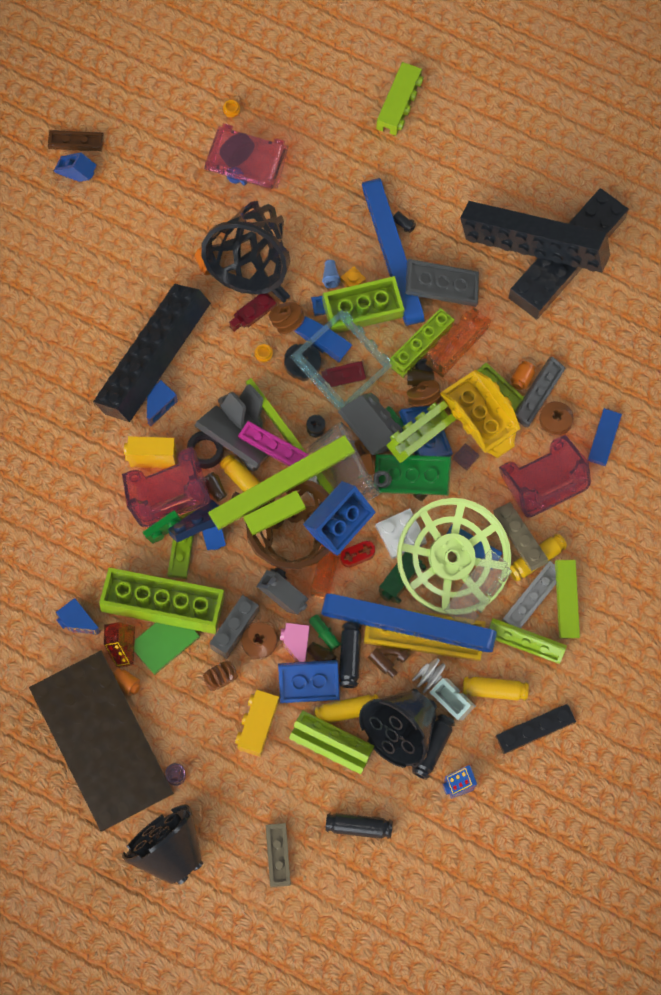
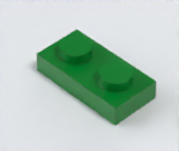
[143,510,182,544]

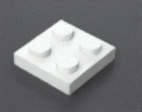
[375,509,427,559]

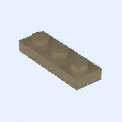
[266,823,291,888]

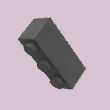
[209,595,259,659]

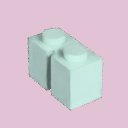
[429,678,476,720]

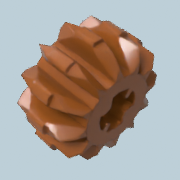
[203,661,238,691]

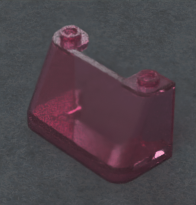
[204,123,289,189]
[499,435,591,517]
[122,447,210,528]

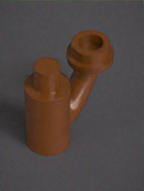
[368,647,410,678]

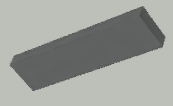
[515,357,566,427]

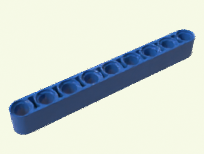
[362,178,425,326]
[321,594,497,652]

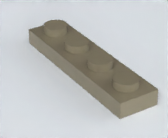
[493,502,548,571]

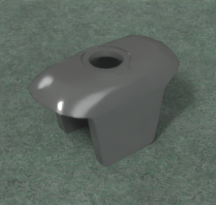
[218,384,263,430]

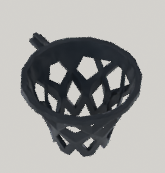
[201,201,291,303]

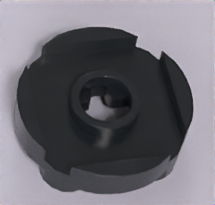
[284,343,321,381]

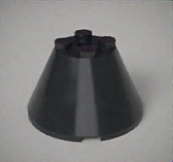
[359,689,437,768]
[122,804,203,885]

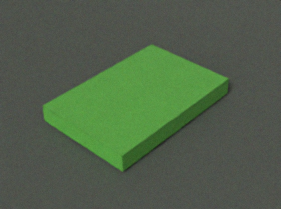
[129,623,200,675]

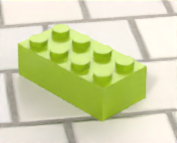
[322,276,405,333]

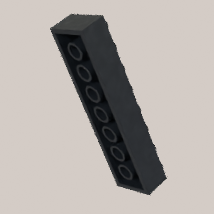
[508,188,629,320]
[460,201,610,273]
[93,284,211,422]

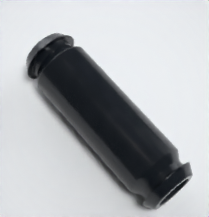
[339,622,361,688]
[412,714,455,780]
[325,812,393,839]

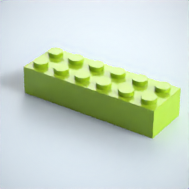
[99,567,224,634]

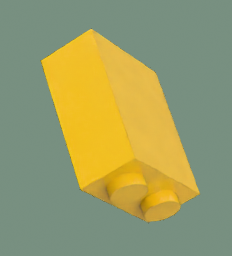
[124,436,177,469]

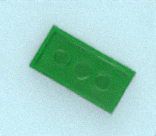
[373,454,452,496]

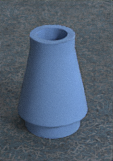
[322,260,340,288]

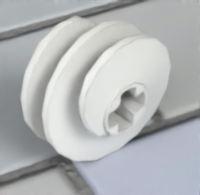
[412,658,446,693]

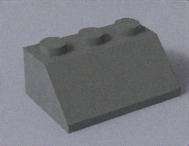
[338,393,402,455]

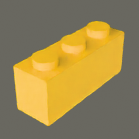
[235,690,279,757]

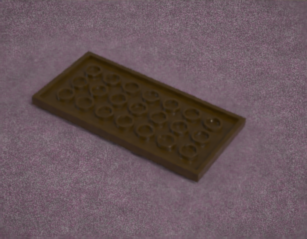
[29,651,174,832]

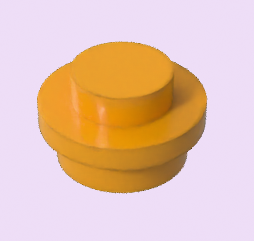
[223,100,240,117]
[254,344,273,363]

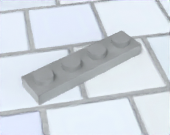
[502,561,556,628]

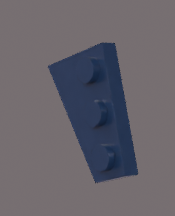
[168,500,219,542]

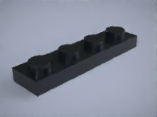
[495,703,576,754]

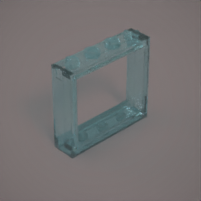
[290,310,392,411]

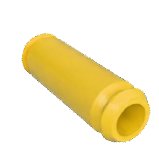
[220,454,262,508]
[509,534,567,581]
[463,676,529,701]
[314,694,378,723]

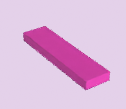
[238,421,309,466]

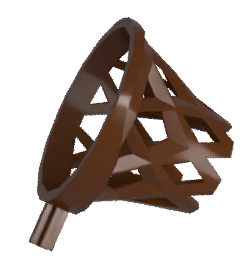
[231,480,331,569]

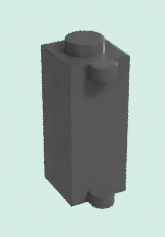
[256,570,308,615]

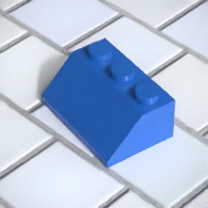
[303,481,376,556]

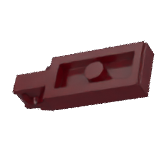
[229,293,277,332]
[313,361,366,388]

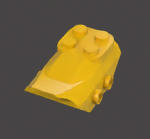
[440,370,520,458]

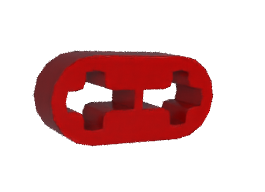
[340,541,375,567]

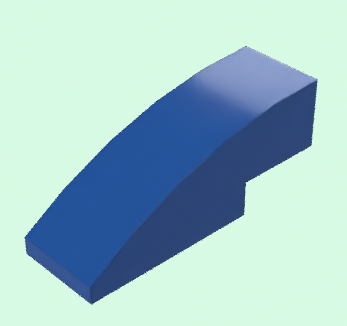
[294,316,352,363]

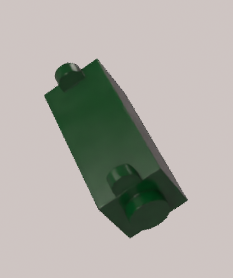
[379,552,427,604]

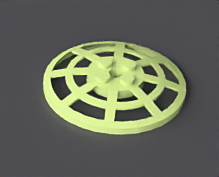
[397,498,511,615]

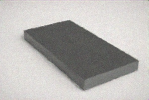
[405,259,479,307]
[195,406,269,468]

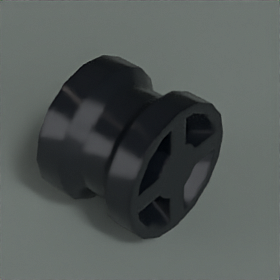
[307,415,325,438]

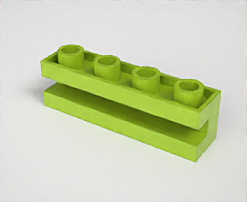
[376,62,424,136]
[389,308,455,378]
[386,400,456,463]
[289,711,374,774]

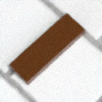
[48,130,103,152]

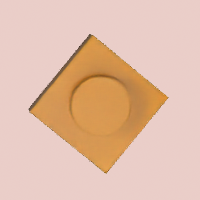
[340,266,366,287]

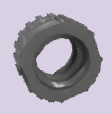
[373,471,392,488]

